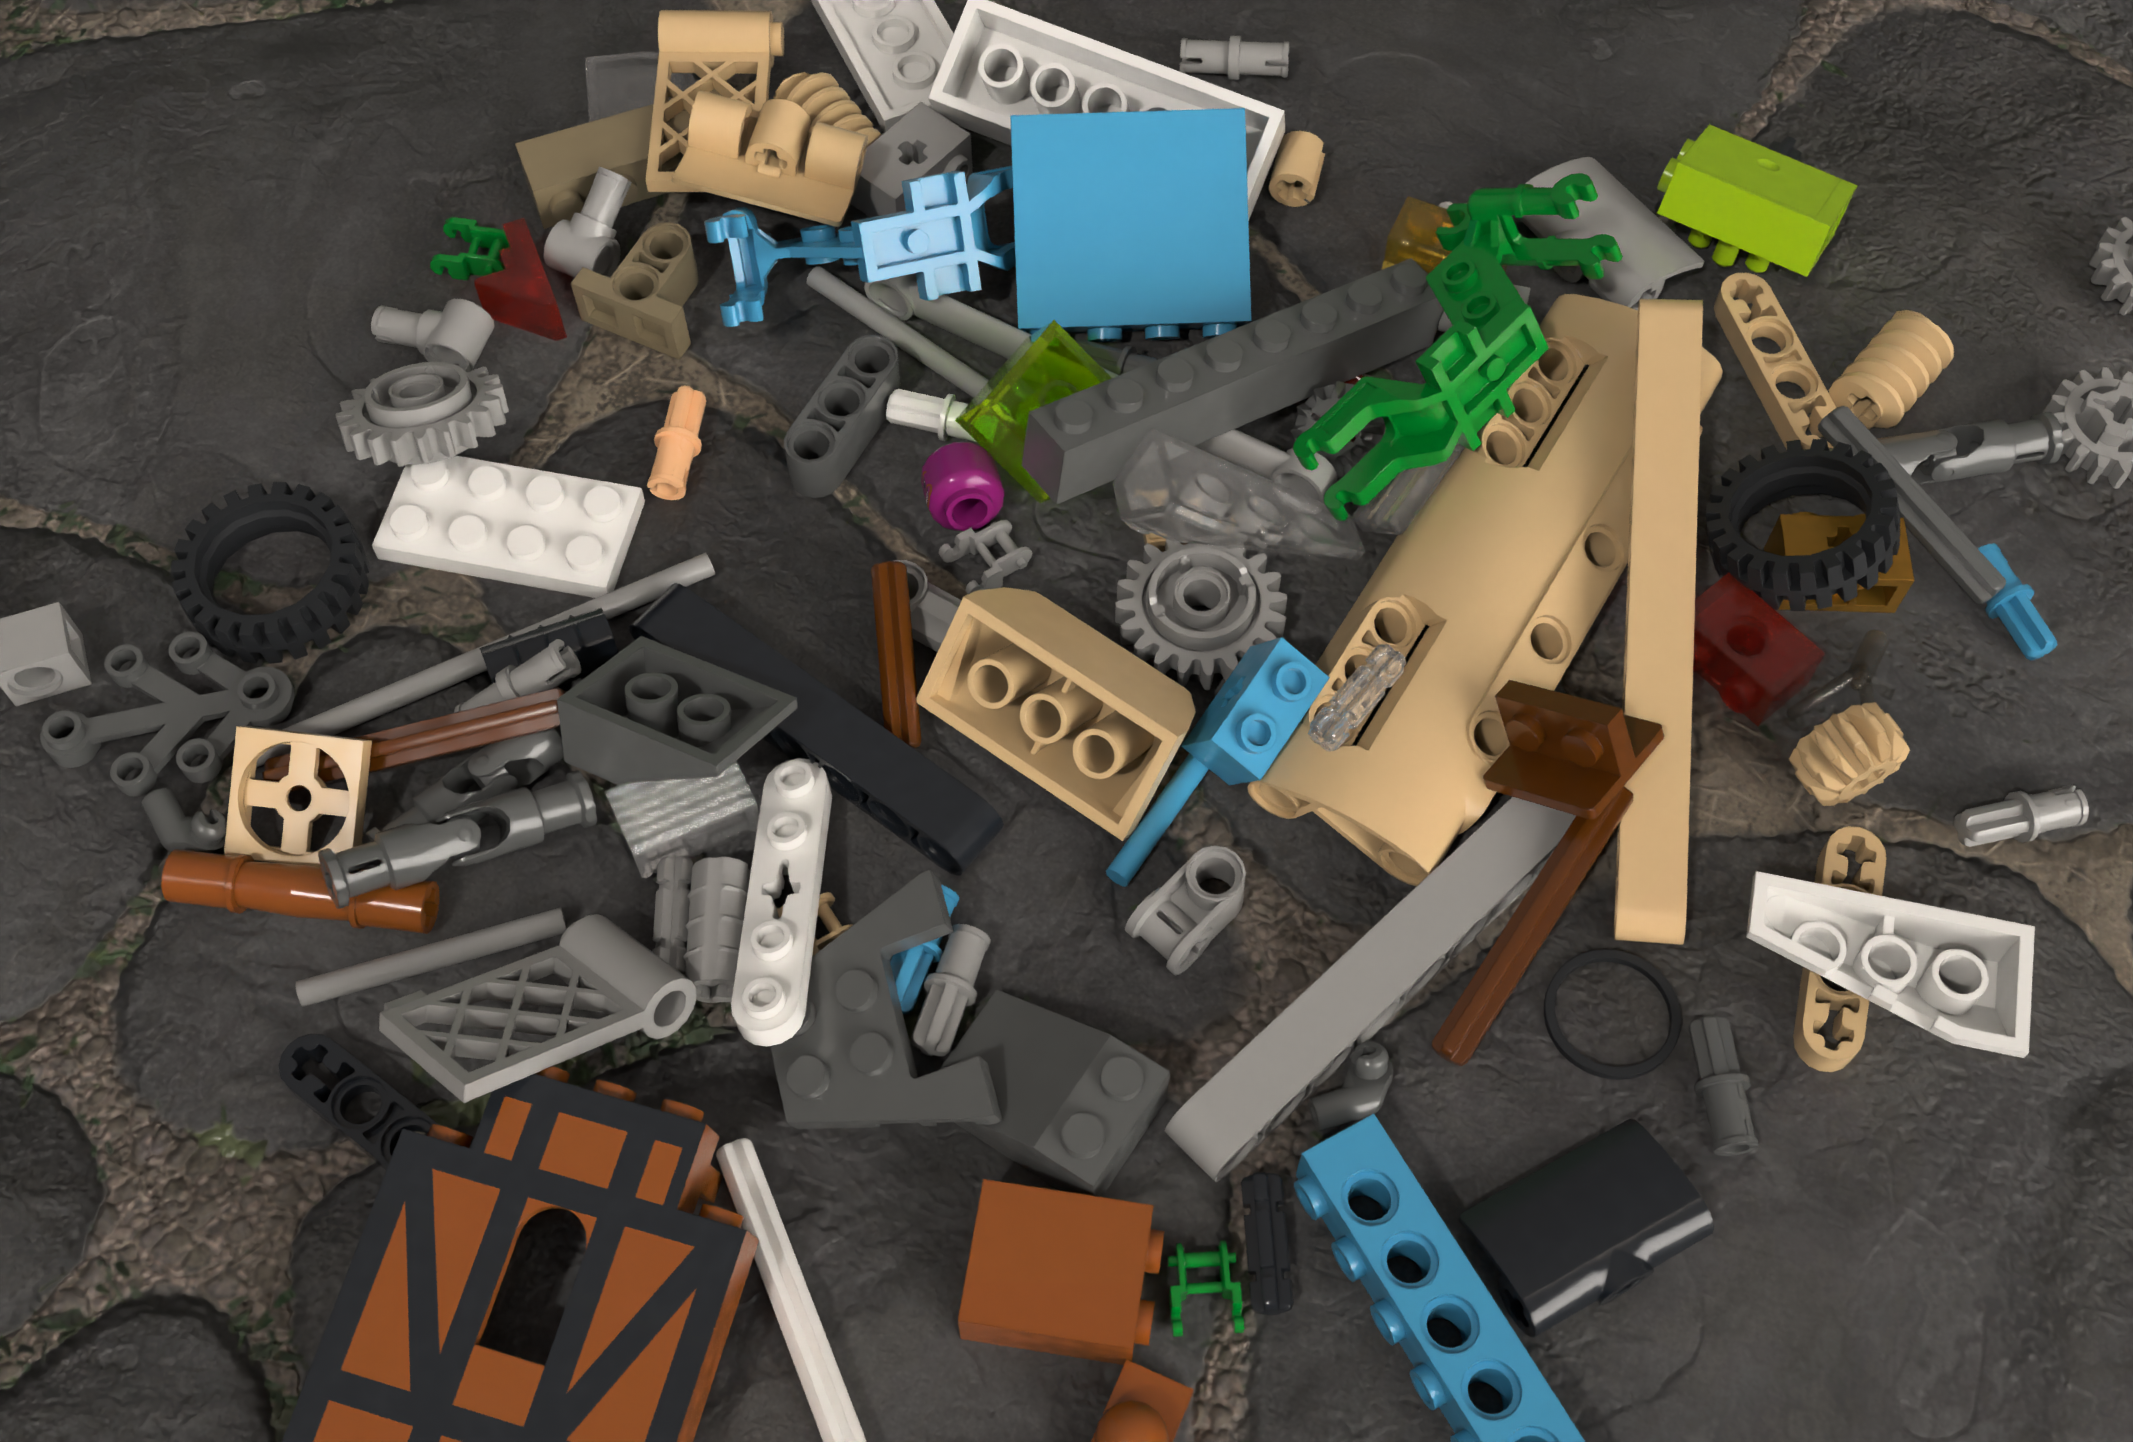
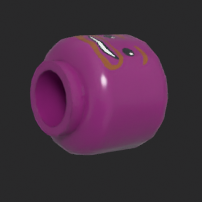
[921,442,1004,531]

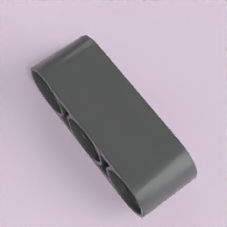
[784,335,901,498]

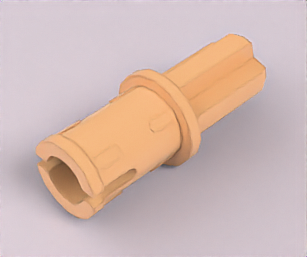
[647,386,707,500]

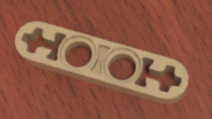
[1714,272,1837,450]
[1793,826,1886,1072]

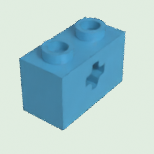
[1181,637,1330,785]

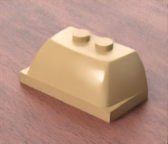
[916,587,1196,841]

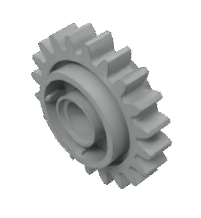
[336,361,509,467]
[1115,528,1287,690]

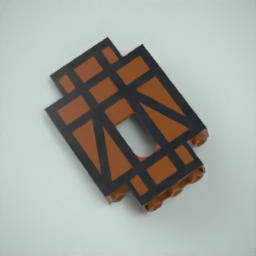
[282,1066,759,1442]

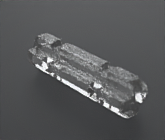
[1308,643,1406,752]

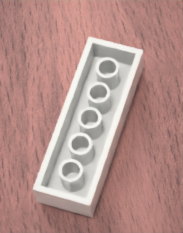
[928,0,1285,221]

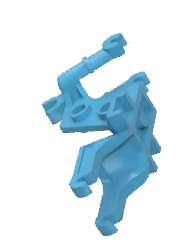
[704,166,1016,327]

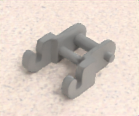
[939,520,1032,594]

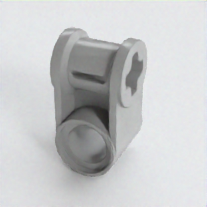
[1125,846,1246,976]

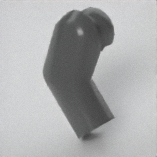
[141,788,227,853]
[1308,1042,1393,1131]

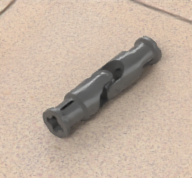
[1818,412,2063,500]
[366,678,582,842]
[318,770,597,909]

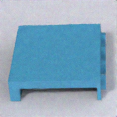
[1010,108,1251,344]

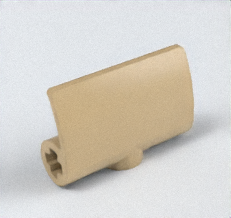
[672,90,868,227]

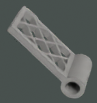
[379,914,697,1103]

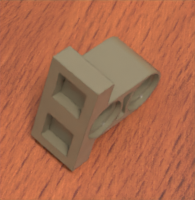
[571,222,699,360]

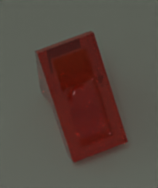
[474,218,567,341]

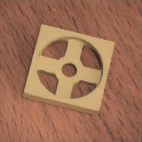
[224,726,372,872]

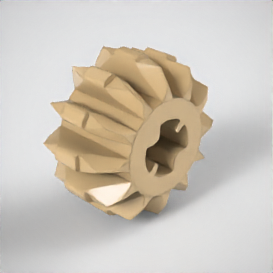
[1789,702,1910,806]

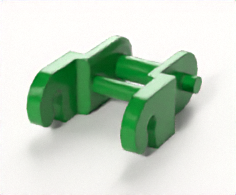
[430,217,514,281]
[1168,1240,1244,1337]

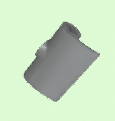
[1518,157,1704,311]

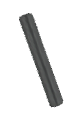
[1818,406,2006,604]

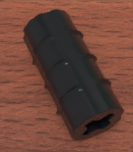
[480,608,618,684]

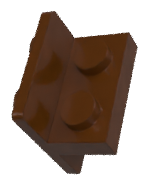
[1483,680,1664,820]

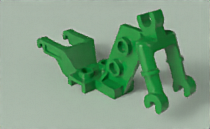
[1293,173,1623,521]

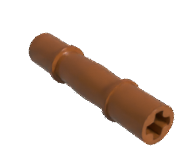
[161,849,440,934]

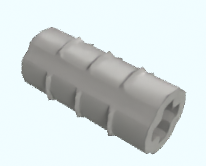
[683,857,751,1003]

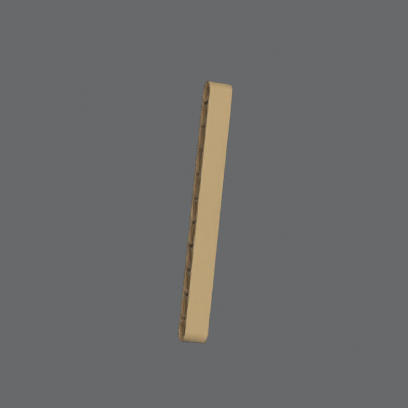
[1614,299,1703,945]

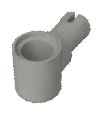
[544,167,632,278]
[371,299,495,371]

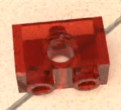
[1693,572,1825,726]

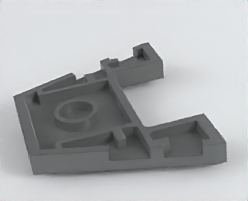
[770,870,1003,1129]

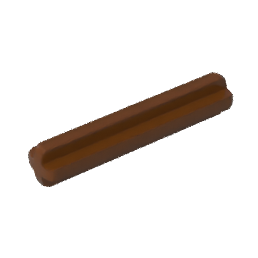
[871,561,922,748]

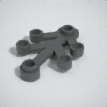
[40,631,295,797]

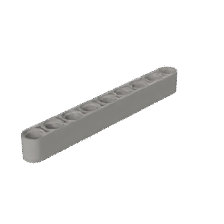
[1165,797,1576,1182]

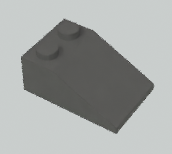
[557,636,798,784]
[939,990,1170,1197]

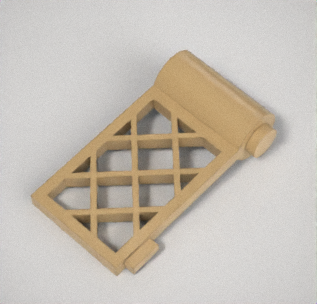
[646,10,784,192]

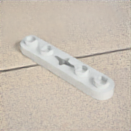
[731,758,832,1047]

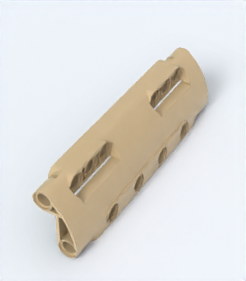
[1248,294,1723,886]

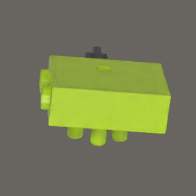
[1657,124,1858,277]

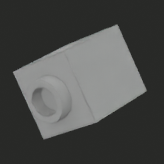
[0,602,92,707]

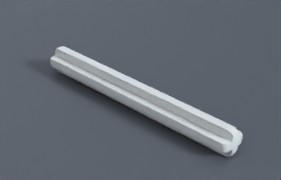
[716,1138,867,1442]

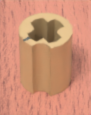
[1269,131,1325,207]

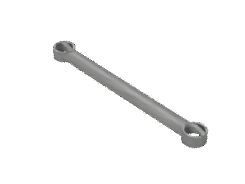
[864,273,1338,511]

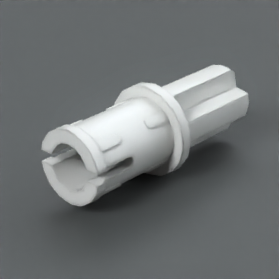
[886,389,1006,448]

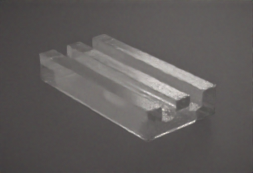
[1351,443,1465,535]

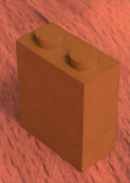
[958,1179,1165,1365]

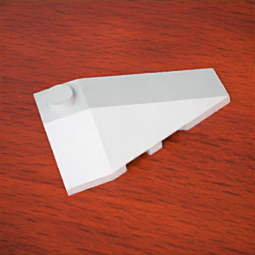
[1746,871,2035,1058]

